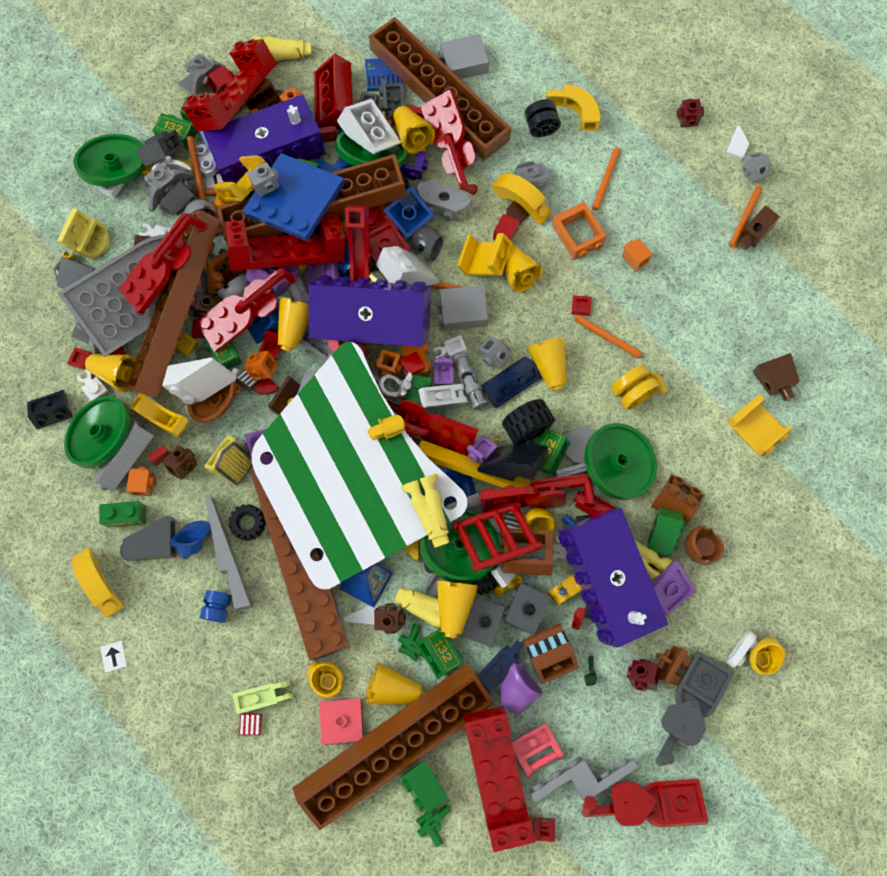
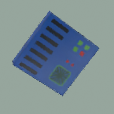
[365,58,401,92]

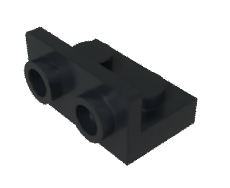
[27,390,73,429]

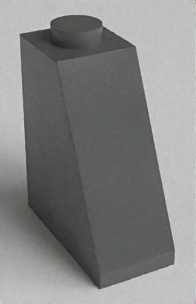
[120,516,176,562]

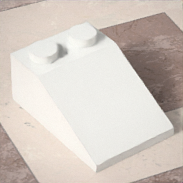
[337,99,401,155]
[376,246,440,285]
[162,358,237,404]

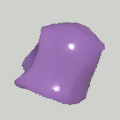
[499,663,543,715]

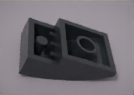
[477,443,548,481]

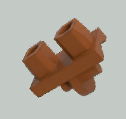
[655,646,692,685]

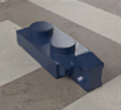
[477,640,523,692]

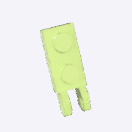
[233,681,294,714]

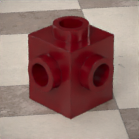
[677,99,704,127]
[627,659,660,691]

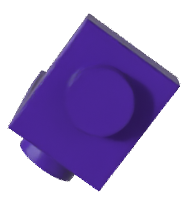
[399,151,429,180]

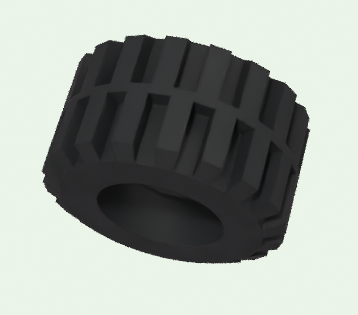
[502,399,555,444]

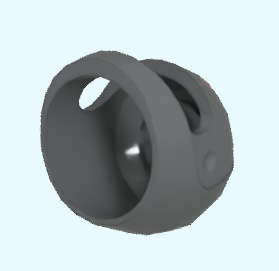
[411,226,443,262]

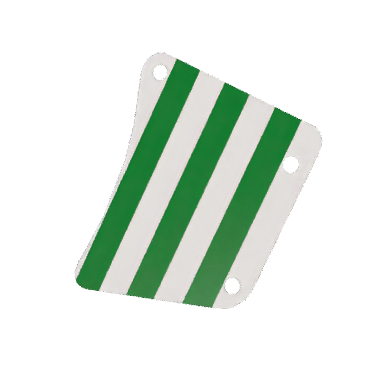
[252,342,467,589]

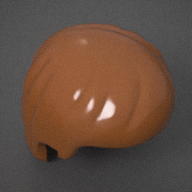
[684,526,724,566]

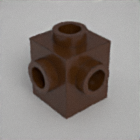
[190,292,220,319]
[162,445,197,481]
[374,603,406,634]

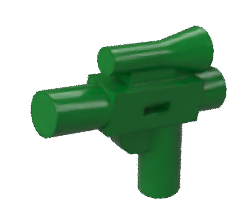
[398,624,425,661]
[416,804,452,847]

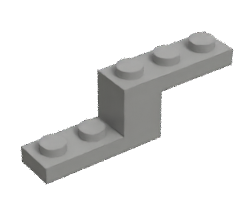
[530,758,638,802]

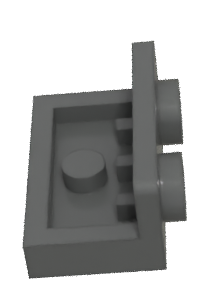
[379,79,405,119]

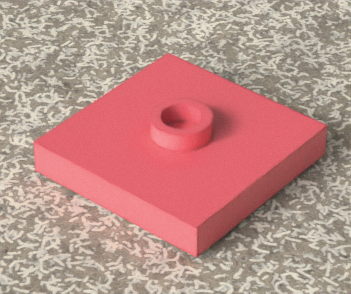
[319,698,363,745]

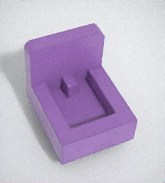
[434,356,453,386]
[467,435,498,464]

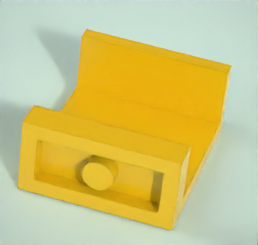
[213,155,266,201]
[457,233,513,276]
[727,394,793,456]

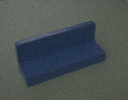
[481,357,542,408]

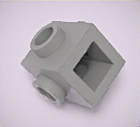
[743,151,771,182]
[247,162,280,197]
[478,337,512,369]

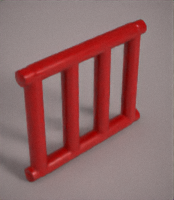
[451,501,543,572]

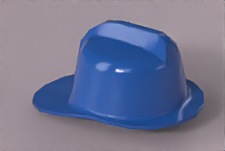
[169,520,211,559]

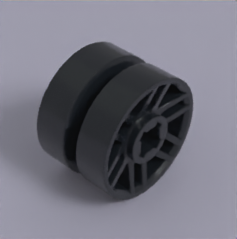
[524,99,561,138]

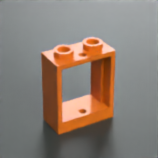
[551,202,607,260]

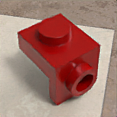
[258,330,281,361]

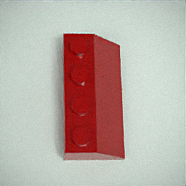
[314,53,353,128]

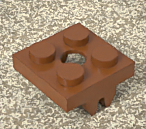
[207,250,247,295]

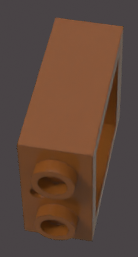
[499,528,553,576]

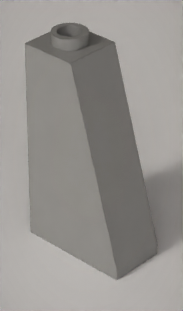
[94,415,154,492]

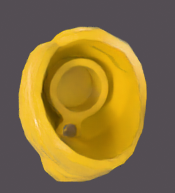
[519,508,556,531]
[749,637,785,676]
[307,661,344,699]

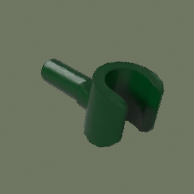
[584,656,597,686]

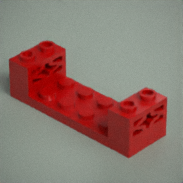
[181,39,277,132]
[225,214,345,271]
[463,706,536,853]

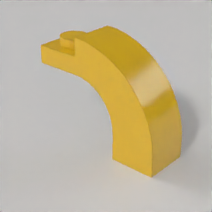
[545,84,600,131]
[491,173,552,225]
[129,393,188,438]
[72,547,124,618]

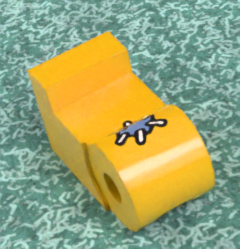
[548,573,582,606]

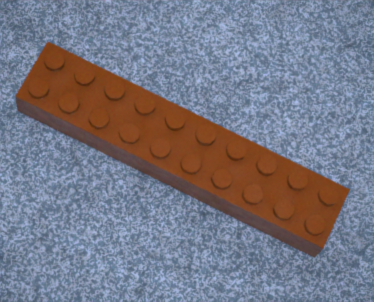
[369,17,511,161]
[217,154,407,241]
[126,210,221,398]
[250,470,351,661]
[293,663,494,830]

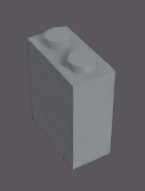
[438,34,489,79]
[437,285,488,330]

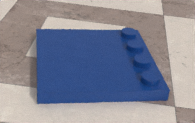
[242,153,345,241]

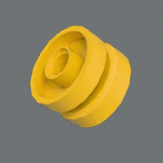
[610,364,660,411]

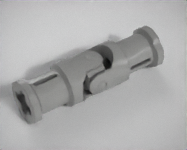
[453,352,489,410]

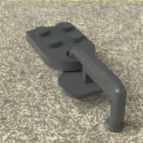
[656,651,734,766]

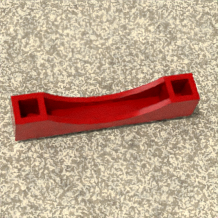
[345,204,370,281]

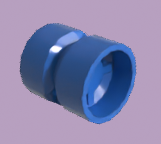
[199,590,232,623]

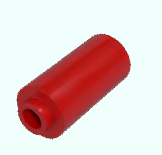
[573,490,618,516]

